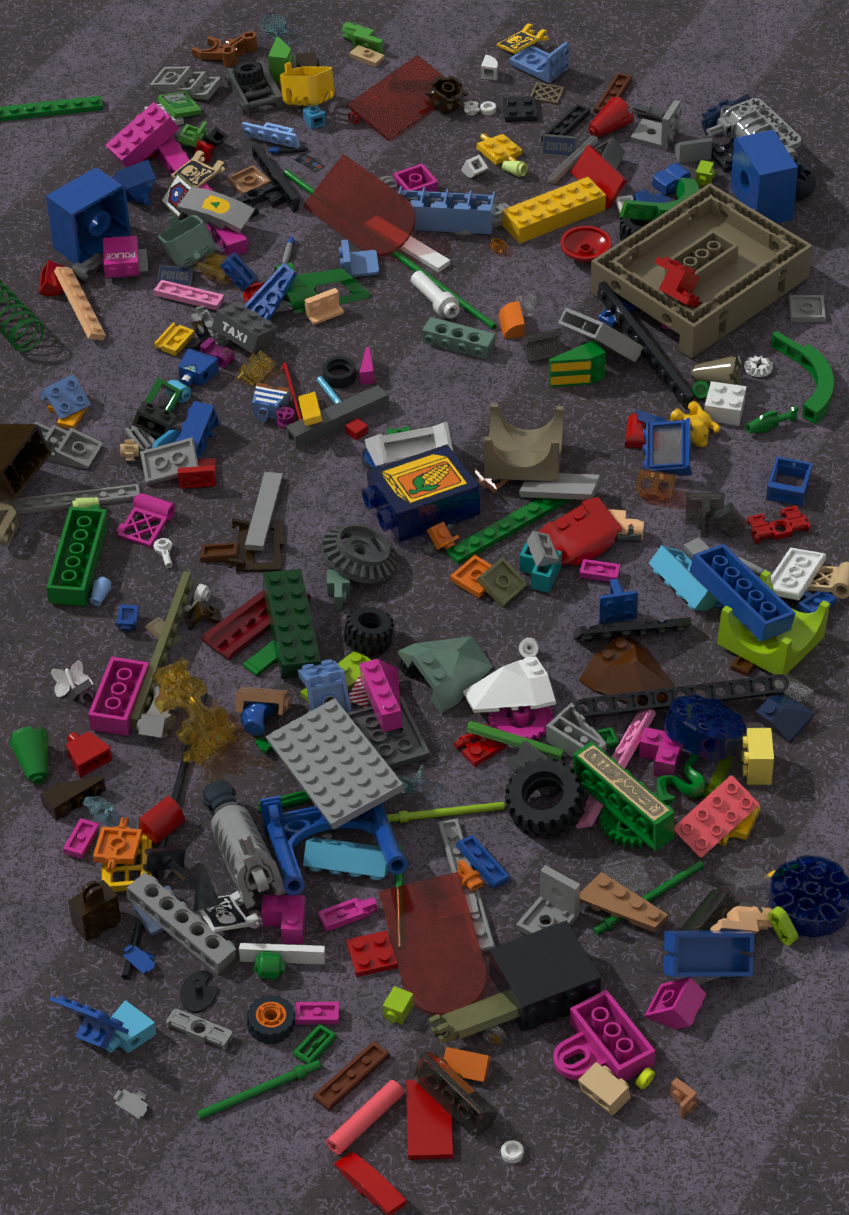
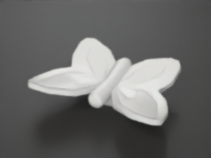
[51,661,93,698]

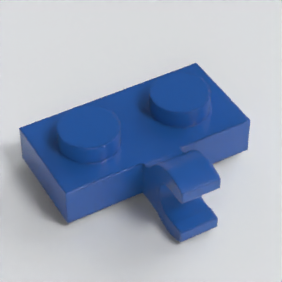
[796,589,837,613]

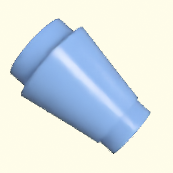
[90,577,112,606]

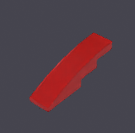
[334,1152,407,1215]

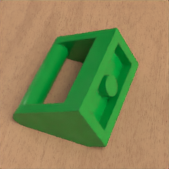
[145,377,183,412]

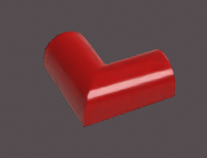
[625,413,662,450]

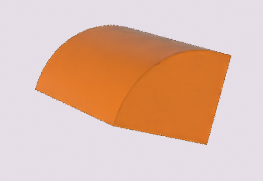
[498,301,525,339]
[441,1047,492,1082]

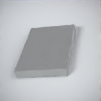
[140,437,199,485]

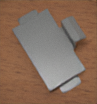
[114,1089,148,1119]

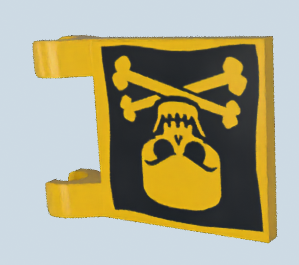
[497,24,549,54]

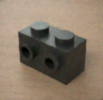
[132,401,176,437]

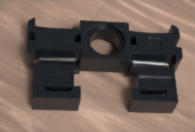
[236,181,285,218]

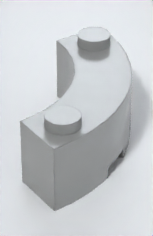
[137,681,185,738]

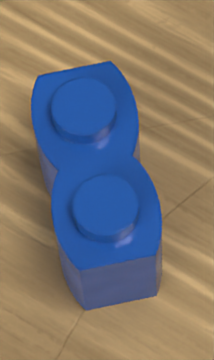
[652,163,691,196]

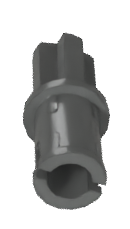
[632,104,665,121]

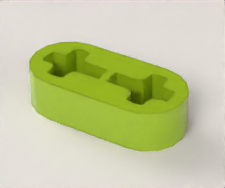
[768,906,798,946]

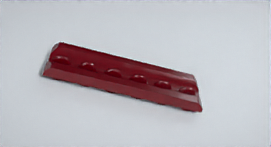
[202,590,311,660]

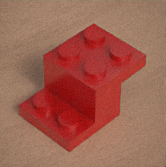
[655,256,703,308]

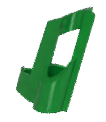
[274,262,370,314]

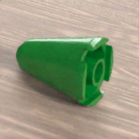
[9,726,49,784]

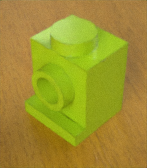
[695,160,716,186]

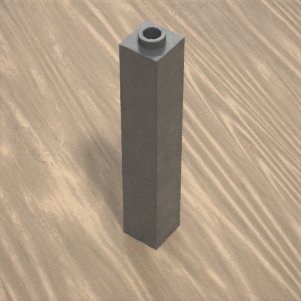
[286,385,389,449]

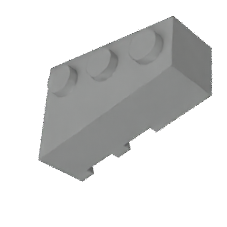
[546,702,606,758]

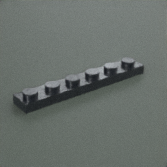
[252,142,300,212]

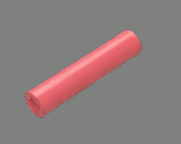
[326,1080,404,1155]

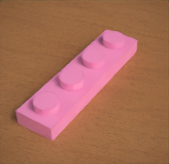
[154,280,224,311]

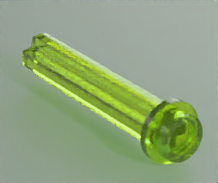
[704,748,735,797]

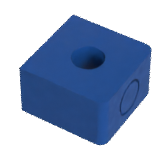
[731,130,798,223]
[46,168,131,264]

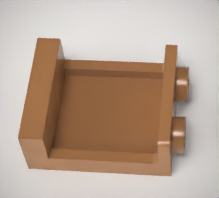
[235,687,292,715]

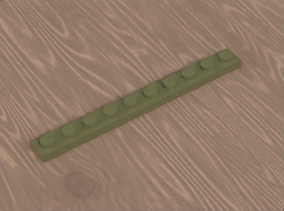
[130,571,194,731]

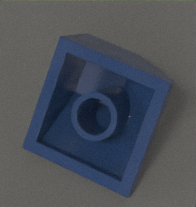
[756,693,815,743]

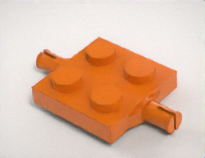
[93,817,143,874]

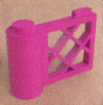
[116,493,176,548]

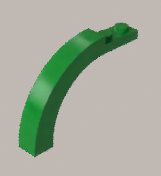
[620,178,699,221]
[771,331,834,425]

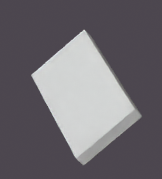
[771,548,826,600]

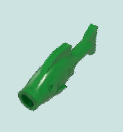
[746,406,798,434]

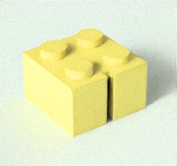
[741,728,774,785]

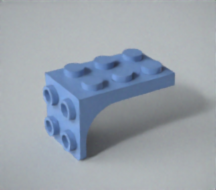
[509,42,570,83]

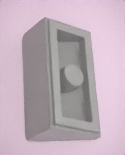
[527,531,559,566]

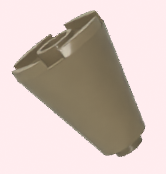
[691,356,742,386]

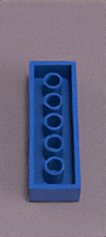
[689,544,796,642]

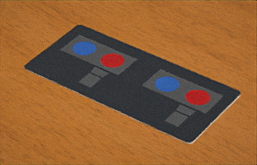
[295,154,325,173]

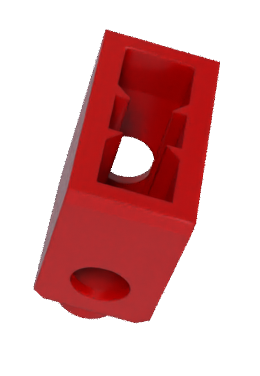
[66,732,112,778]

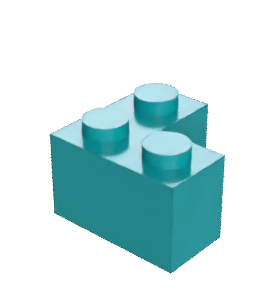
[520,543,562,593]

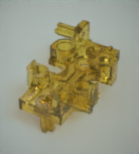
[151,657,238,765]

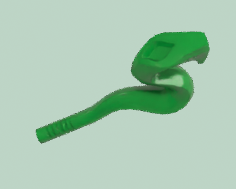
[656,733,705,805]

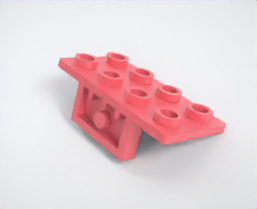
[674,775,759,858]

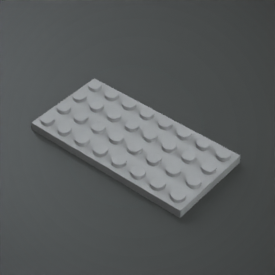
[266,698,405,830]

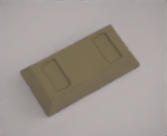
[145,617,184,646]

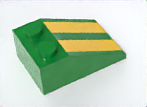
[549,340,606,387]

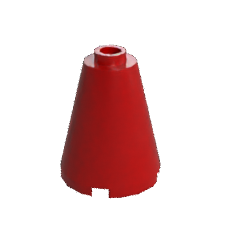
[588,96,634,138]

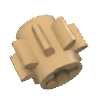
[120,439,140,461]

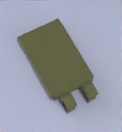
[428,993,520,1043]

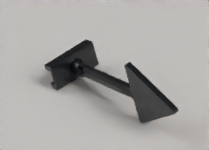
[143,846,220,911]

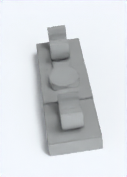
[191,306,230,346]

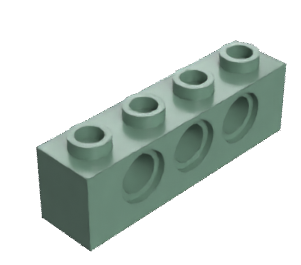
[422,317,495,360]

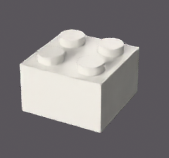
[704,381,746,426]

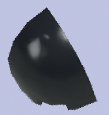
[204,127,229,146]

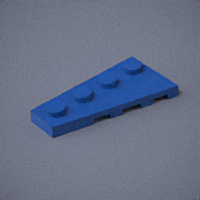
[244,263,297,320]

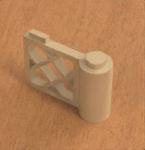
[807,562,849,599]

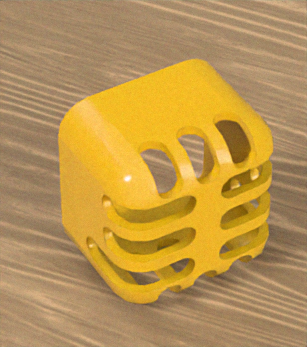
[280,62,335,106]

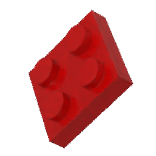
[346,930,398,977]

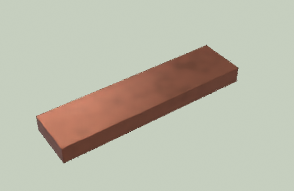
[594,73,632,114]
[313,1041,390,1111]

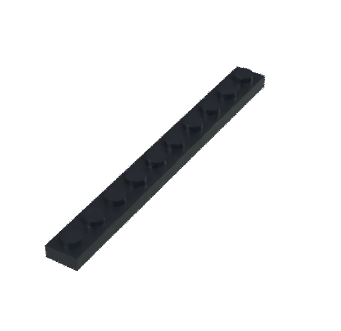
[597,281,694,409]

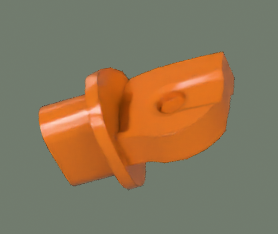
[457,860,484,891]

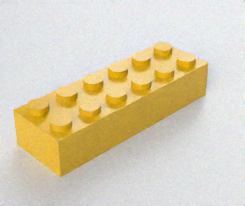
[502,177,606,244]

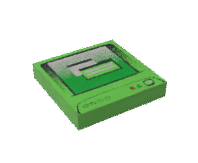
[158,92,202,119]

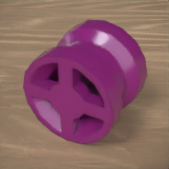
[276,407,295,429]

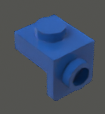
[115,604,139,632]

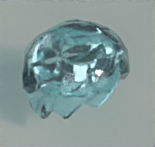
[261,13,288,39]

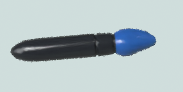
[268,146,308,154]

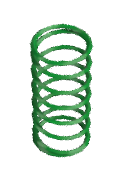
[0,279,45,351]

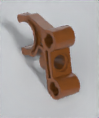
[192,31,258,67]

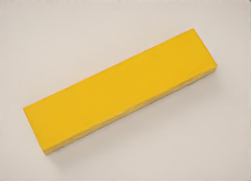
[298,392,323,426]

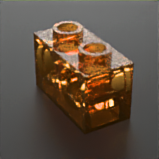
[635,468,677,501]

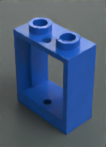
[766,456,813,506]

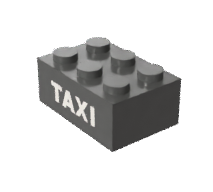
[212,302,278,354]

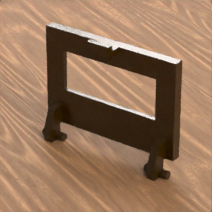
[229,518,285,572]

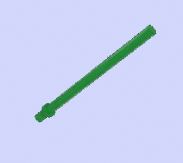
[593,860,704,935]

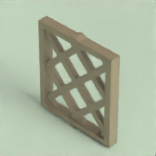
[530,82,564,105]

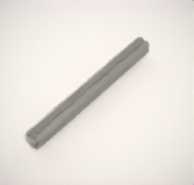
[548,135,598,184]

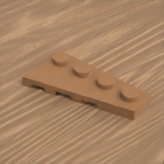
[580,872,668,933]

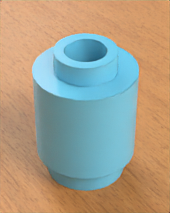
[165,380,191,403]

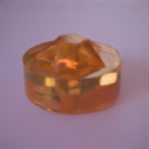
[489,238,507,253]

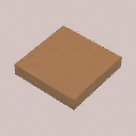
[226,165,271,196]

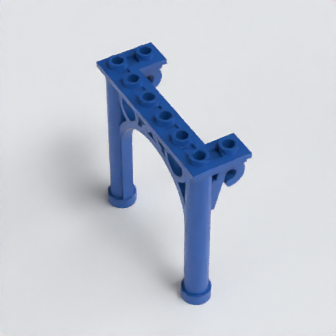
[260,795,408,895]

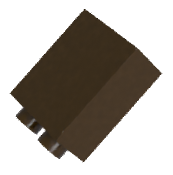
[0,424,52,500]

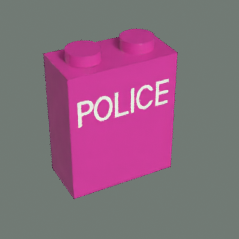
[103,236,140,278]

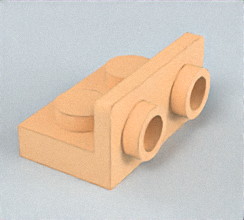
[305,288,344,325]

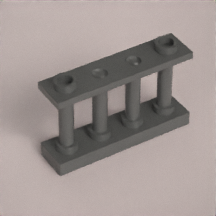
[225,60,284,117]

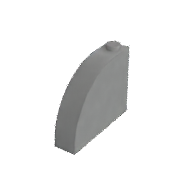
[558,308,643,362]

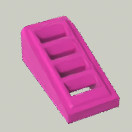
[360,347,375,385]

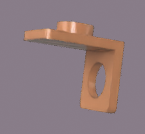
[474,470,509,493]

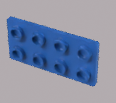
[49,996,129,1050]

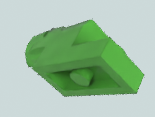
[342,21,383,54]

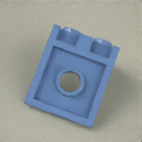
[297,660,352,713]

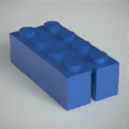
[663,931,754,977]

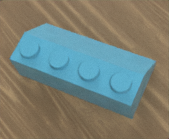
[649,545,720,611]
[303,837,389,880]

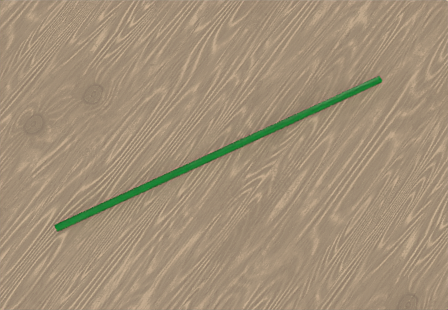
[283,169,497,330]

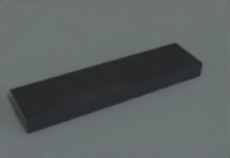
[541,104,591,142]

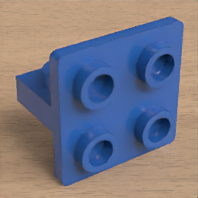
[599,579,638,624]

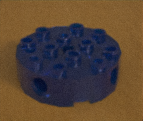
[663,694,747,760]
[768,855,849,938]

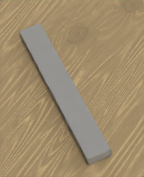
[10,484,140,515]
[438,818,495,955]

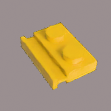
[154,322,195,356]

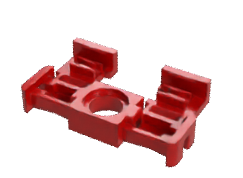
[747,505,810,544]

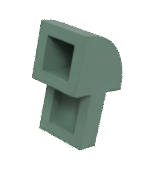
[327,570,350,610]

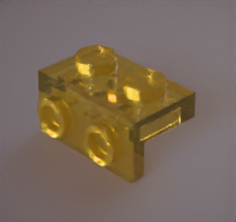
[196,252,230,281]
[236,350,276,388]

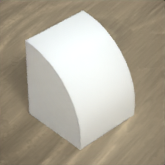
[481,55,498,81]
[461,154,488,178]

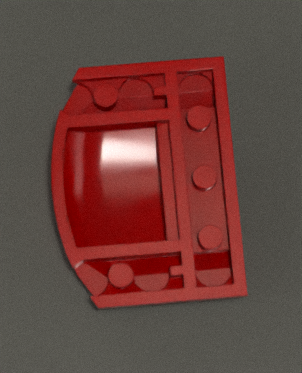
[538,497,623,568]

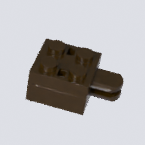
[68,880,121,941]

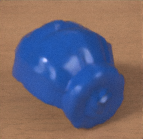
[241,701,275,736]

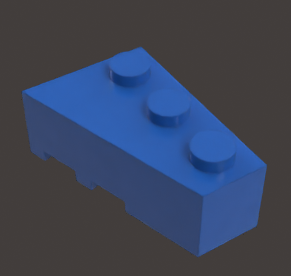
[175,401,221,459]

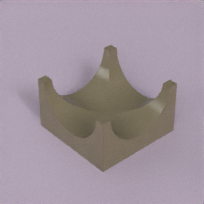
[484,403,564,482]

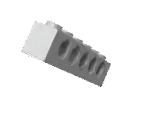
[127,872,236,975]

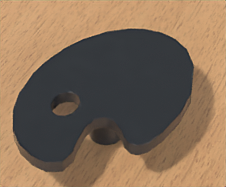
[180,970,218,1013]

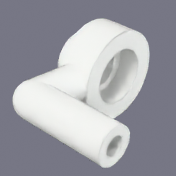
[184,584,211,614]

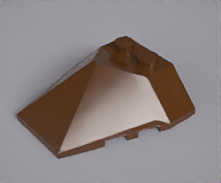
[579,636,674,706]

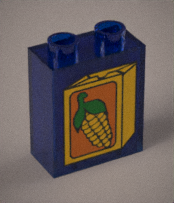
[361,444,481,542]

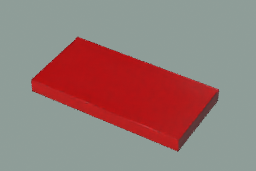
[571,145,627,208]
[406,1079,453,1160]

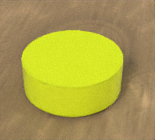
[635,1067,655,1090]

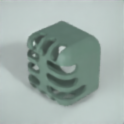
[158,215,215,268]

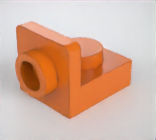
[427,521,460,550]

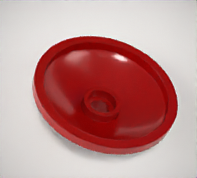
[560,226,612,262]

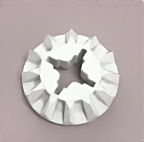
[744,355,773,377]

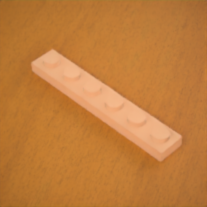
[54,266,106,341]

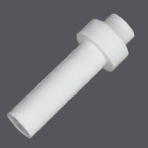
[411,271,460,319]

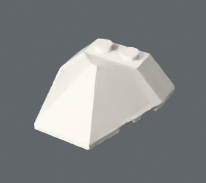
[463,657,556,713]

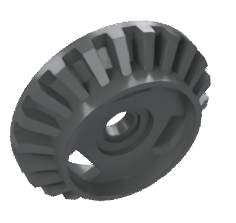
[321,524,397,584]

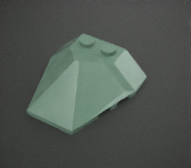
[398,636,493,714]

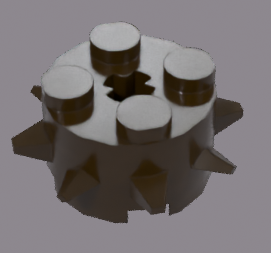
[425,76,468,114]

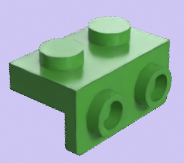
[177,121,208,147]

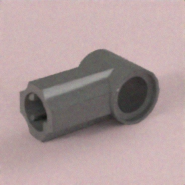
[72,253,104,283]

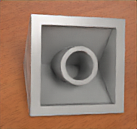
[673,138,712,163]

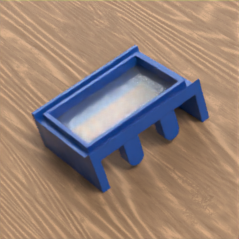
[643,417,693,478]

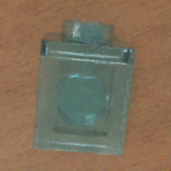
[83,796,114,823]

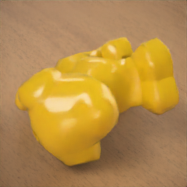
[670,401,721,447]

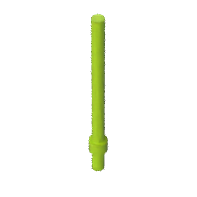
[387,802,505,823]

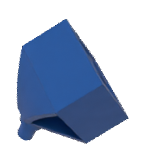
[112,160,156,206]

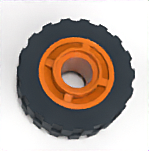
[247,995,295,1044]

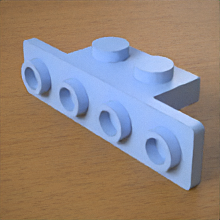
[241,122,300,149]

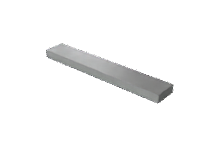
[245,472,283,551]

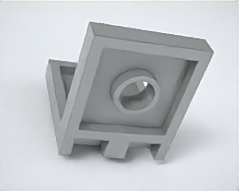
[630,100,682,151]
[516,865,580,935]

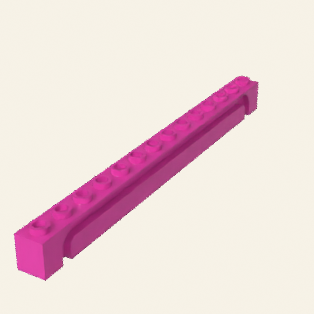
[136,114,249,257]

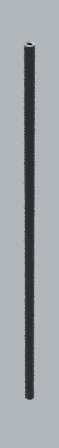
[121,689,208,979]

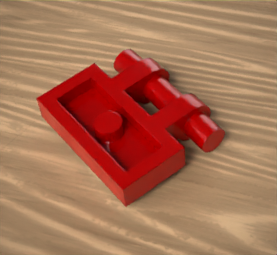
[453,724,506,767]

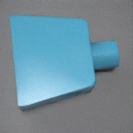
[106,1000,157,1053]

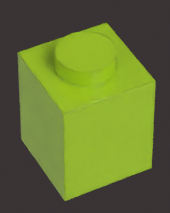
[383,986,414,1025]

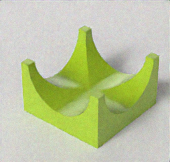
[717,570,830,675]

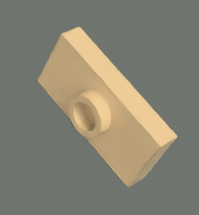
[349,45,385,68]

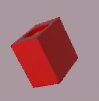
[345,418,368,441]

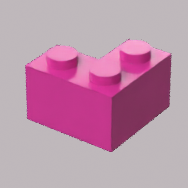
[639,727,684,777]
[261,895,306,944]

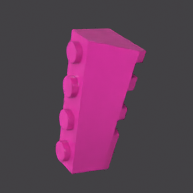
[359,659,402,732]

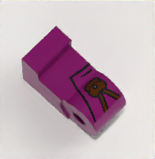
[200,337,235,368]

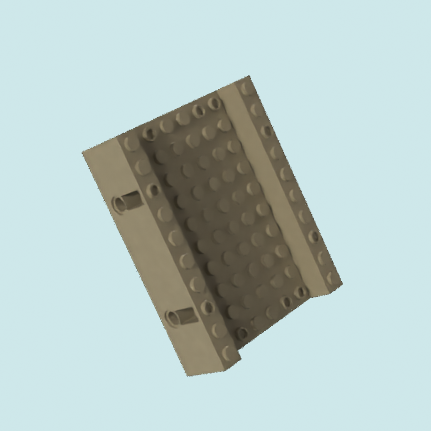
[591,183,812,359]

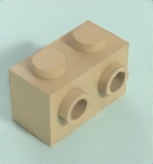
[578,1062,631,1116]

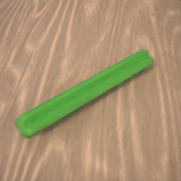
[467,721,564,760]

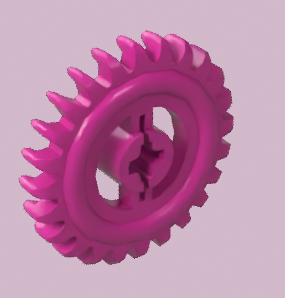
[488,706,553,740]

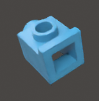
[303,105,326,130]

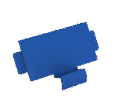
[123,945,156,974]

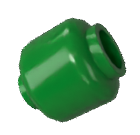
[254,951,286,981]

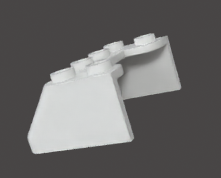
[365,422,453,469]

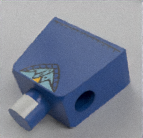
[178,348,219,387]

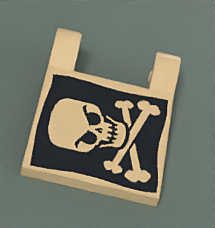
[171,150,225,188]

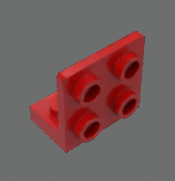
[178,458,216,489]

